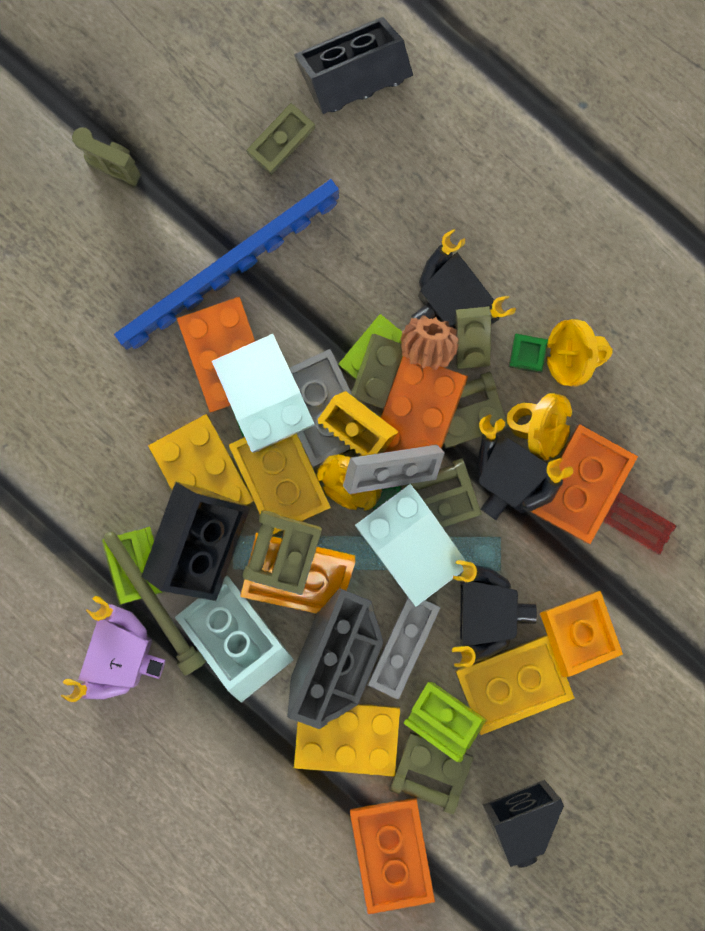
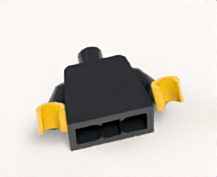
[411,229,516,329]
[477,414,574,521]
[452,560,537,667]

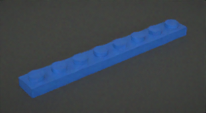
[114,179,339,350]

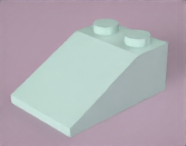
[212,334,315,453]
[355,484,466,607]
[175,575,294,703]

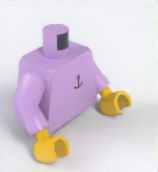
[61,596,166,702]

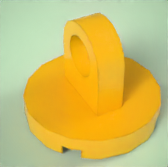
[547,319,613,386]
[507,393,572,460]
[317,454,382,511]

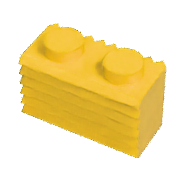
[317,391,398,456]

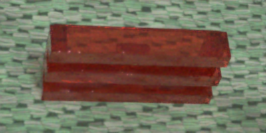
[603,492,677,555]

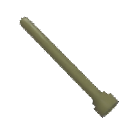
[104,531,206,676]

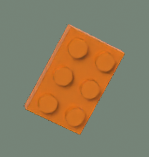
[177,296,255,413]
[381,356,468,453]
[530,424,638,544]
[350,797,435,914]

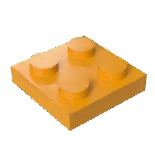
[540,591,623,678]

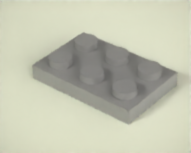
[289,349,352,468]

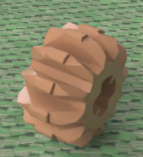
[400,315,459,370]

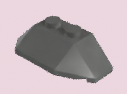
[287,588,383,729]

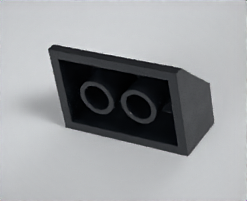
[294,17,413,114]
[141,482,251,601]
[483,780,564,868]

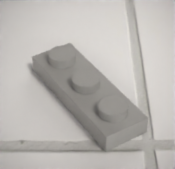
[343,445,445,494]
[368,597,441,700]

